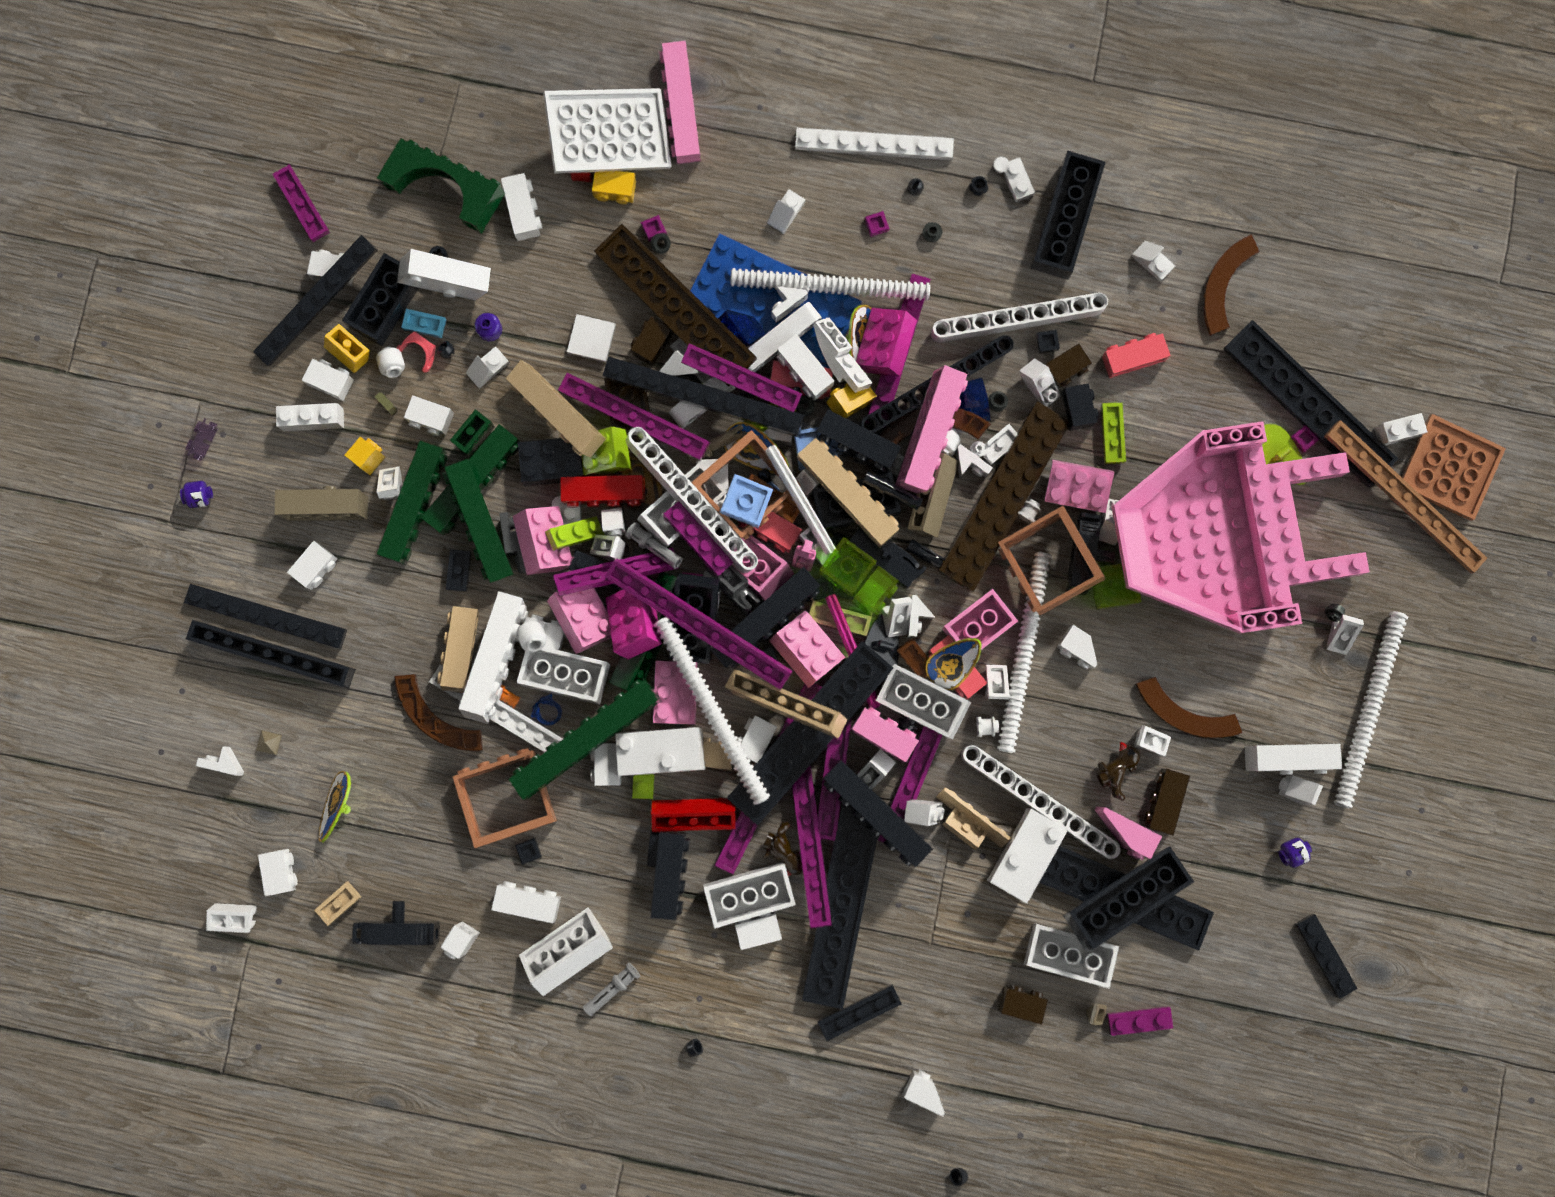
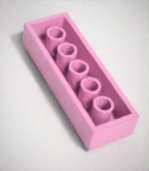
[895,365,968,494]

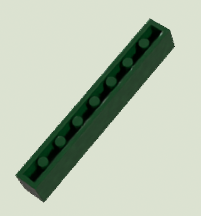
[508,679,661,800]

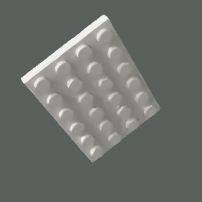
[543,89,672,174]

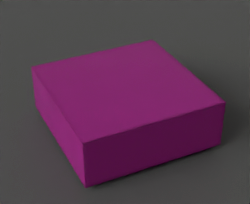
[864,211,890,237]
[641,215,667,242]
[1290,426,1319,453]

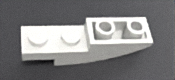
[813,318,872,393]

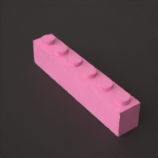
[659,41,701,164]

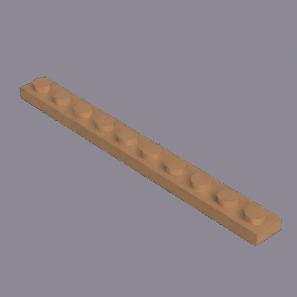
[1325,420,1487,573]

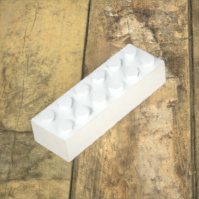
[459,592,528,724]

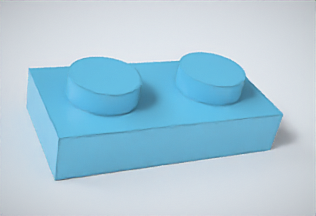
[401,309,447,338]

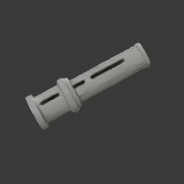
[626,522,682,569]
[583,962,641,1017]

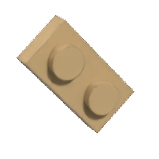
[314,882,361,926]

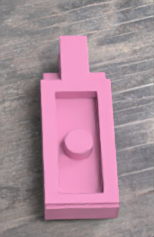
[792,539,816,572]

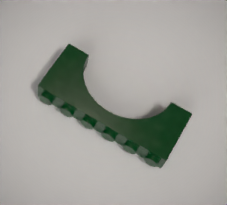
[377,138,505,234]

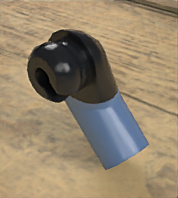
[758,469,780,491]

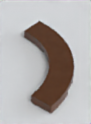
[1203,234,1260,336]
[879,409,991,445]
[394,674,483,751]
[1135,677,1243,738]

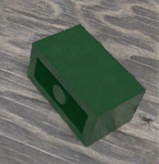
[449,409,495,458]

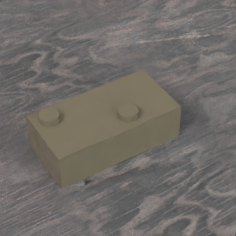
[274,486,368,521]

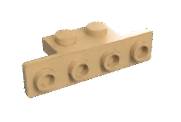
[936,788,1011,850]

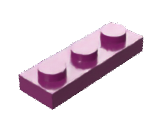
[1107,1006,1174,1036]

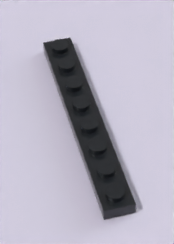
[253,235,378,366]
[184,584,347,649]

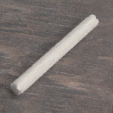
[765,445,836,555]

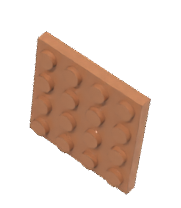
[1402,414,1506,521]

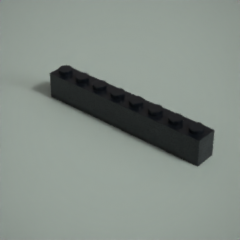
[186,620,356,688]

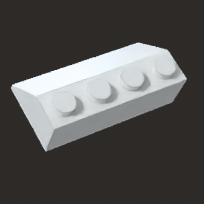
[519,908,613,996]

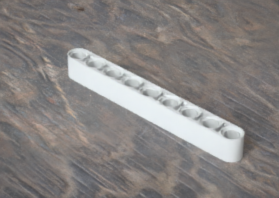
[931,293,1108,343]
[669,302,822,429]
[626,427,758,573]
[961,745,1120,859]

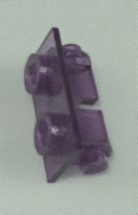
[185,418,218,461]

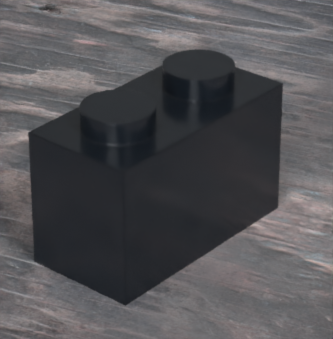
[1062,383,1099,431]

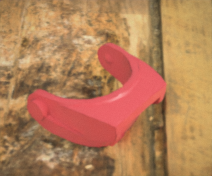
[396,331,436,372]

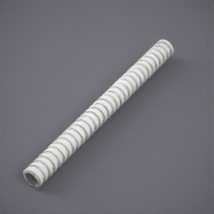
[730,268,930,301]
[997,552,1052,753]
[1333,611,1408,809]
[653,617,770,805]

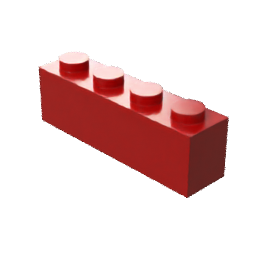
[561,475,645,508]
[651,798,736,832]

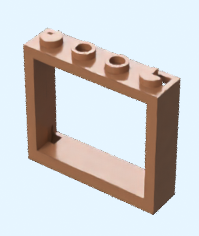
[691,430,801,540]
[998,506,1105,615]
[452,748,557,848]

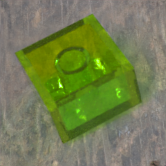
[819,537,877,597]
[1092,564,1142,611]
[852,566,898,616]

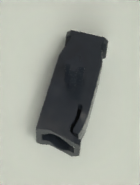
[1066,513,1115,595]
[847,527,927,590]
[352,901,440,945]

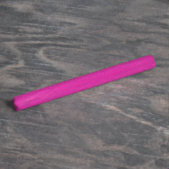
[825,594,880,709]

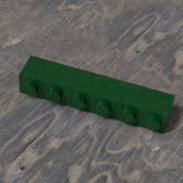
[421,424,520,536]
[377,441,447,565]
[442,459,513,583]
[609,572,677,691]

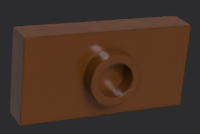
[896,638,929,679]

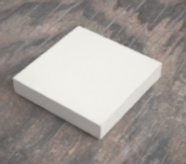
[567,314,616,363]

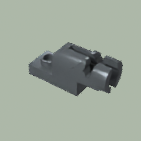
[499,512,526,574]
[706,565,762,617]

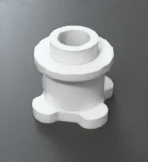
[1017,499,1042,524]
[976,716,999,737]

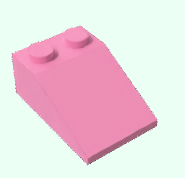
[732,535,794,601]
[1095,806,1162,860]

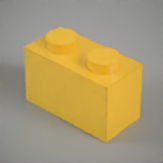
[592,171,636,204]
[324,324,369,373]
[826,383,877,418]
[345,437,385,475]

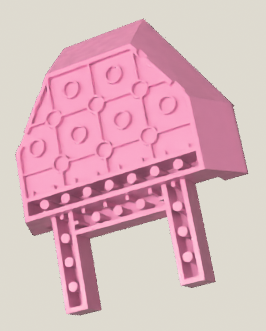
[1112,421,1369,634]

